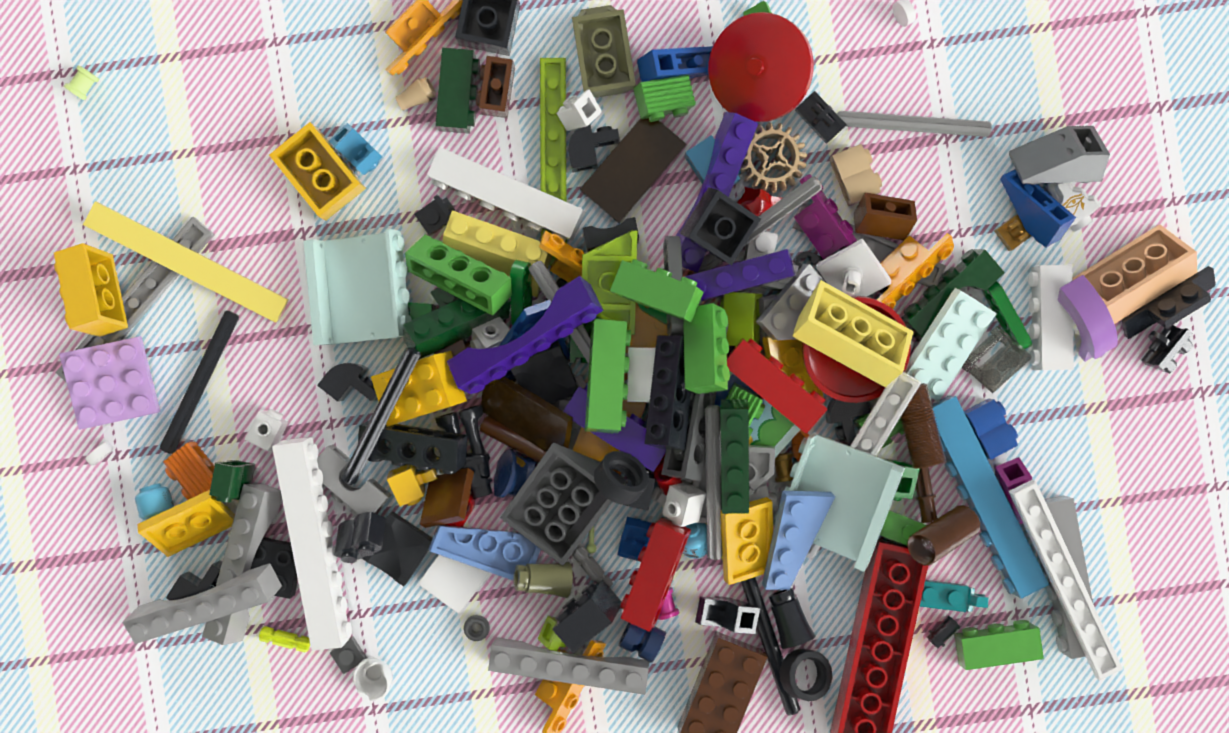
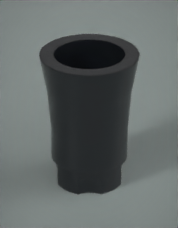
[768,588,816,649]

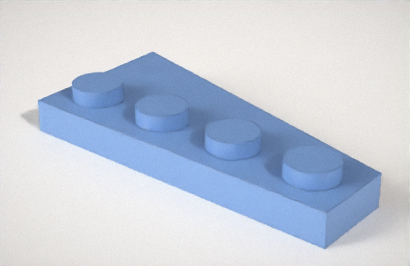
[762,491,835,590]
[429,525,541,580]

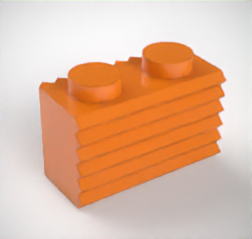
[163,441,214,500]

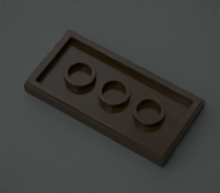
[580,118,687,224]
[481,376,573,452]

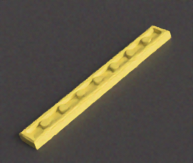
[83,201,289,323]

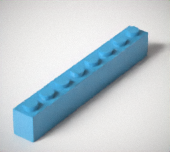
[926,396,1049,599]

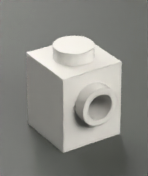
[470,317,509,349]
[244,409,289,451]
[662,482,706,527]

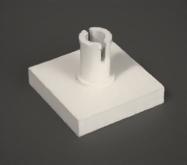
[816,238,891,297]

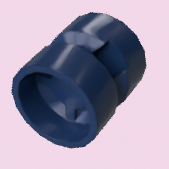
[618,622,666,663]

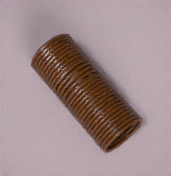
[900,383,947,469]
[907,505,980,566]

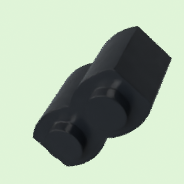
[334,512,386,563]

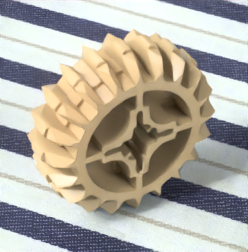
[740,122,807,194]

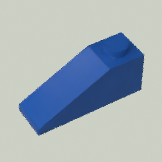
[637,46,713,82]
[1000,169,1076,248]

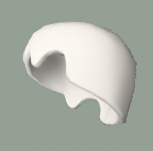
[353,657,393,701]

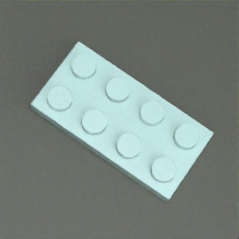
[905,288,997,402]

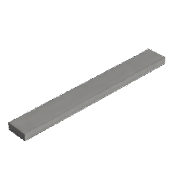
[55,216,215,383]

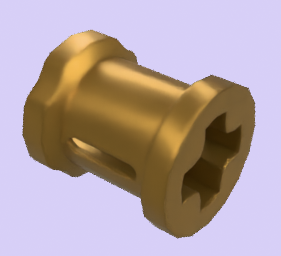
[775,452,794,483]

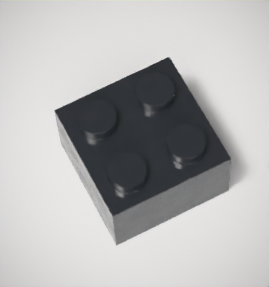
[455,0,520,56]
[680,187,761,265]
[552,579,622,653]

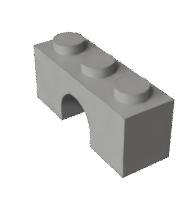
[317,444,392,517]

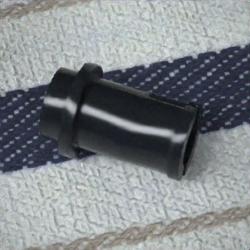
[926,615,961,649]

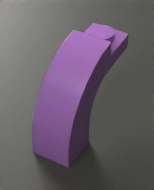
[1058,275,1118,362]

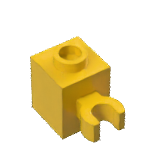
[387,464,438,507]

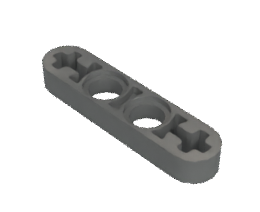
[663,236,684,336]

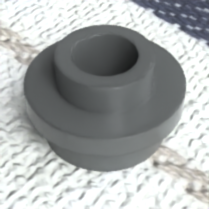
[464,615,490,641]

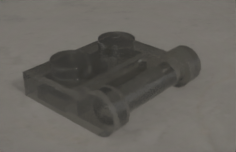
[961,326,1032,394]

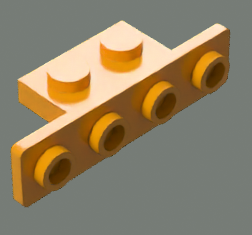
[385,0,463,76]
[539,231,584,282]
[877,233,954,309]
[535,640,606,733]

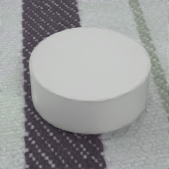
[892,0,916,27]
[85,442,113,466]

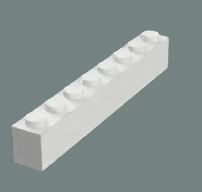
[272,436,352,651]

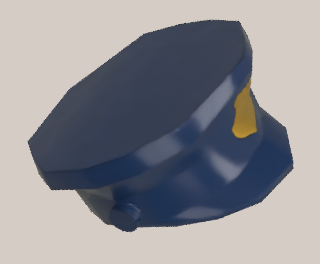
[494,449,536,498]

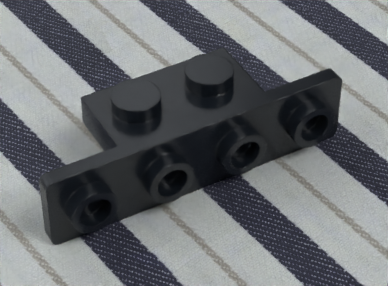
[1122,266,1216,339]

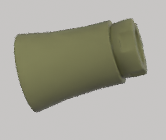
[513,561,573,598]

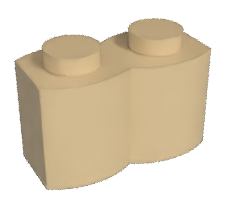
[829,144,882,206]

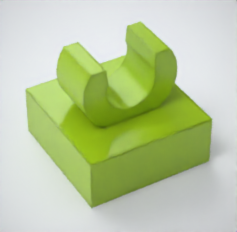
[538,615,566,651]

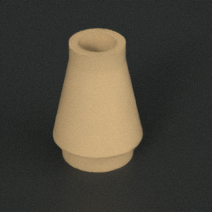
[395,77,436,111]

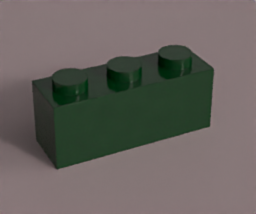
[435,47,480,134]

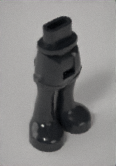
[435,404,493,499]

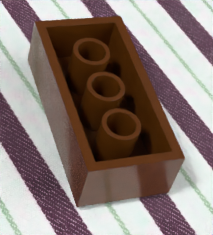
[677,631,768,733]

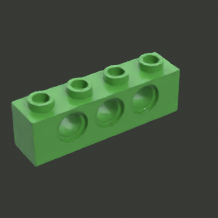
[405,234,512,315]

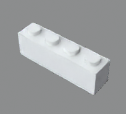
[1028,265,1074,370]

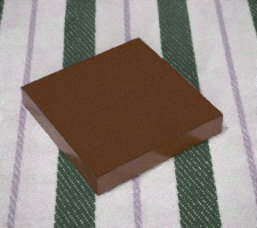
[419,468,474,528]

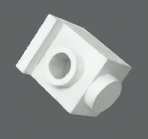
[556,90,602,131]

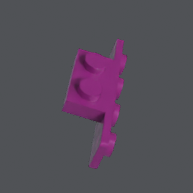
[794,174,857,260]

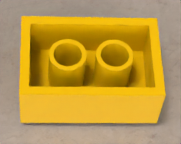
[269,122,366,221]
[53,243,128,337]
[371,351,467,427]

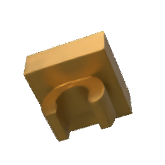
[994,214,1031,251]

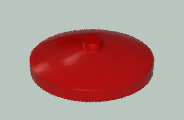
[708,12,814,122]
[802,296,911,403]

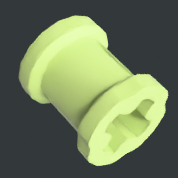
[64,65,100,100]

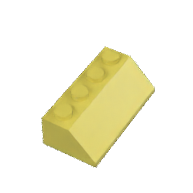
[442,210,552,298]
[792,280,913,387]

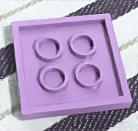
[59,336,161,430]

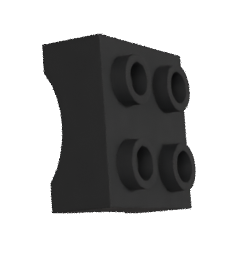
[583,217,639,252]
[511,341,579,404]
[361,511,433,587]
[250,536,297,599]

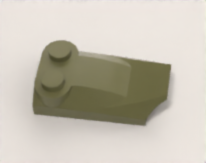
[572,5,636,98]

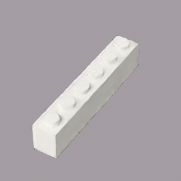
[427,147,586,242]

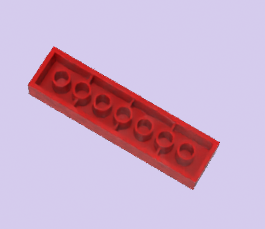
[830,539,928,733]

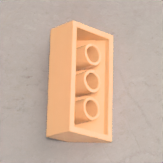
[1072,224,1198,324]

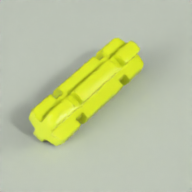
[259,626,310,653]

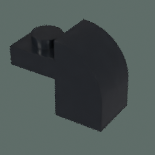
[568,124,620,173]
[317,363,378,402]
[826,398,871,446]
[166,560,222,600]
[695,596,760,634]

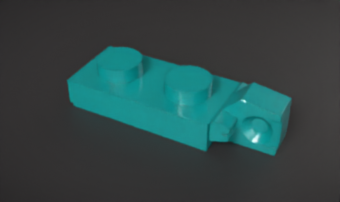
[920,580,989,612]

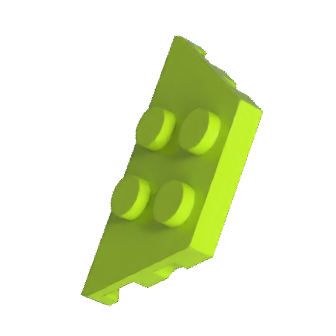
[582,230,637,335]

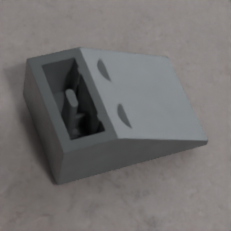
[1009,125,1110,185]

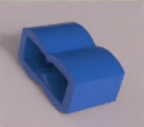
[964,398,1018,460]

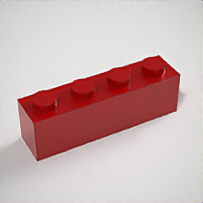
[727,338,828,434]
[620,517,692,632]

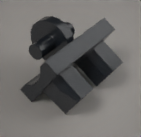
[795,91,847,144]
[1141,325,1193,374]

